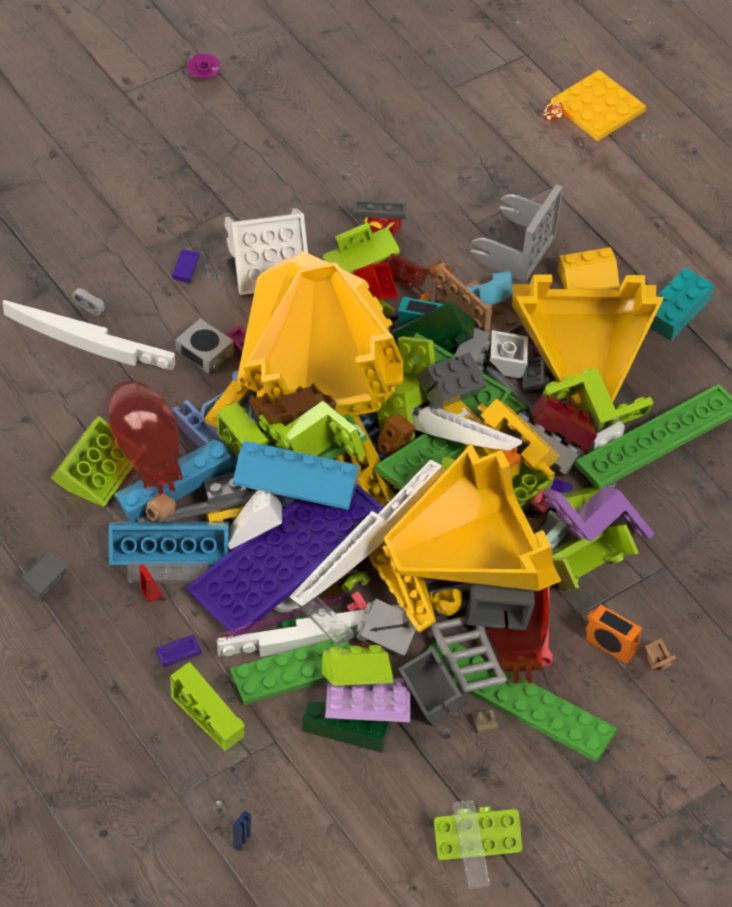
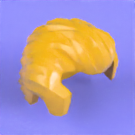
[430,589,462,616]

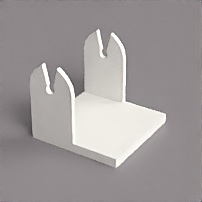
[225,208,308,295]

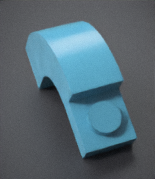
[467,271,512,305]

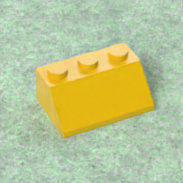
[557,247,620,290]

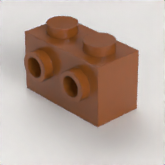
[375,413,416,458]

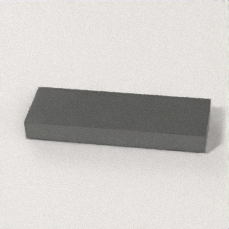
[352,200,406,220]

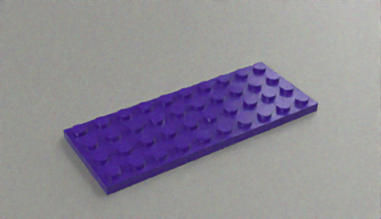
[186,484,384,636]

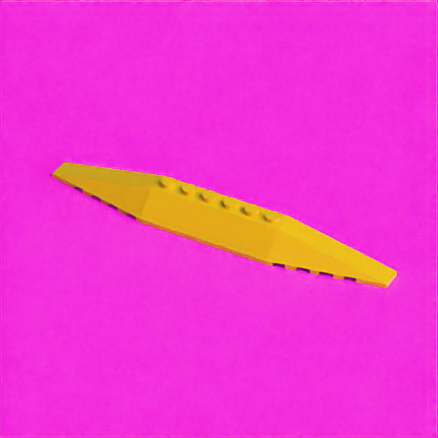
[335,415,436,632]

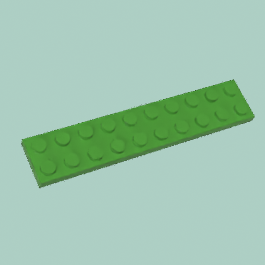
[575,384,732,489]
[374,395,526,491]
[427,636,617,762]

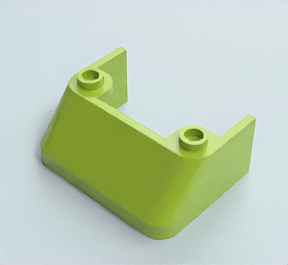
[552,524,639,590]

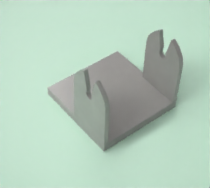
[470,184,563,282]

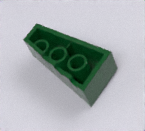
[302,701,392,753]

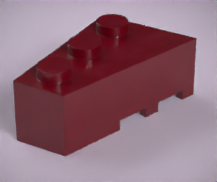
[531,394,597,453]

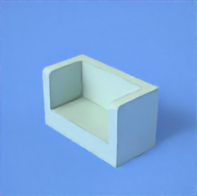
[534,511,569,549]

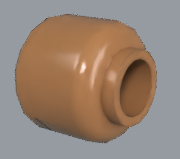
[146,494,176,523]

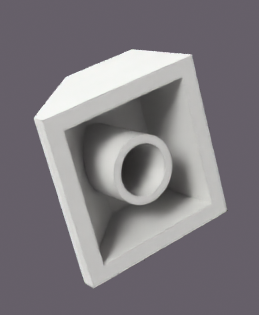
[490,330,528,379]

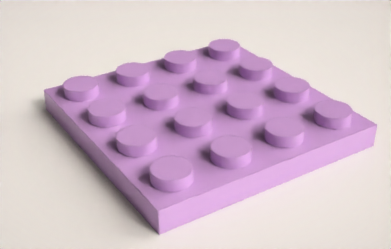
[325,678,410,722]

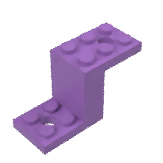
[542,485,655,542]

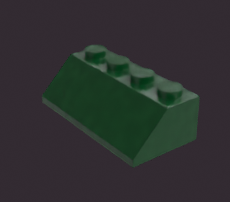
[392,301,474,351]

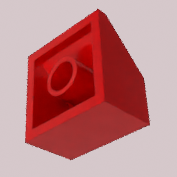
[353,262,398,300]

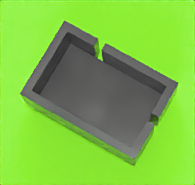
[416,352,488,410]
[465,583,535,631]
[398,647,468,726]

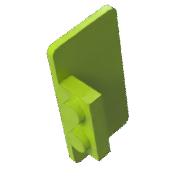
[323,222,400,274]
[434,806,522,860]

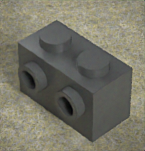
[21,551,67,601]

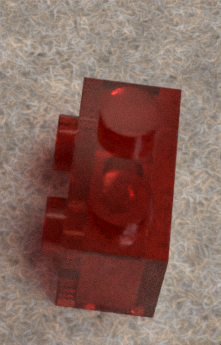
[388,253,430,287]

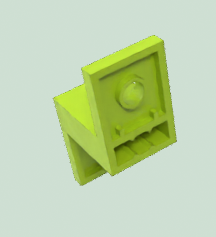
[377,336,437,443]
[543,369,654,433]
[259,401,366,460]

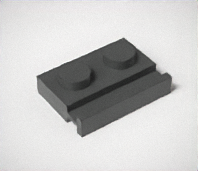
[204,472,248,504]

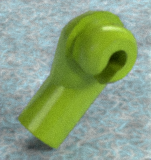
[341,571,371,592]

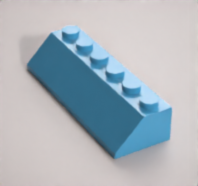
[114,439,234,522]
[233,440,359,510]
[109,522,229,565]

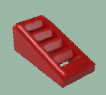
[139,564,163,603]

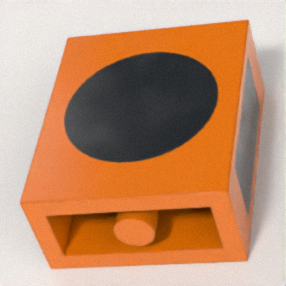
[585,604,642,664]

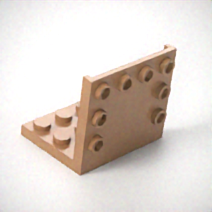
[434,262,523,341]

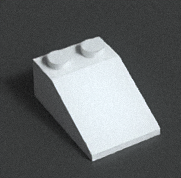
[228,490,282,550]

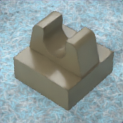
[472,710,498,735]

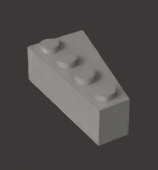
[506,412,580,475]

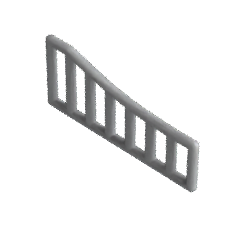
[424,578,507,692]

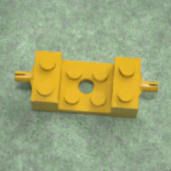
[477,399,560,479]

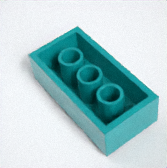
[649,267,715,341]

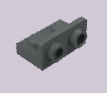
[522,356,552,393]

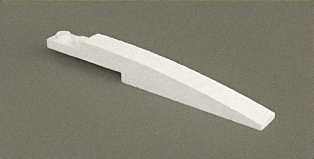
[3,300,175,370]
[412,405,522,450]
[289,460,445,606]
[217,604,406,657]

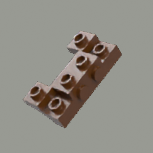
[249,383,337,426]

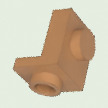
[642,638,676,670]

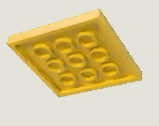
[550,70,647,141]

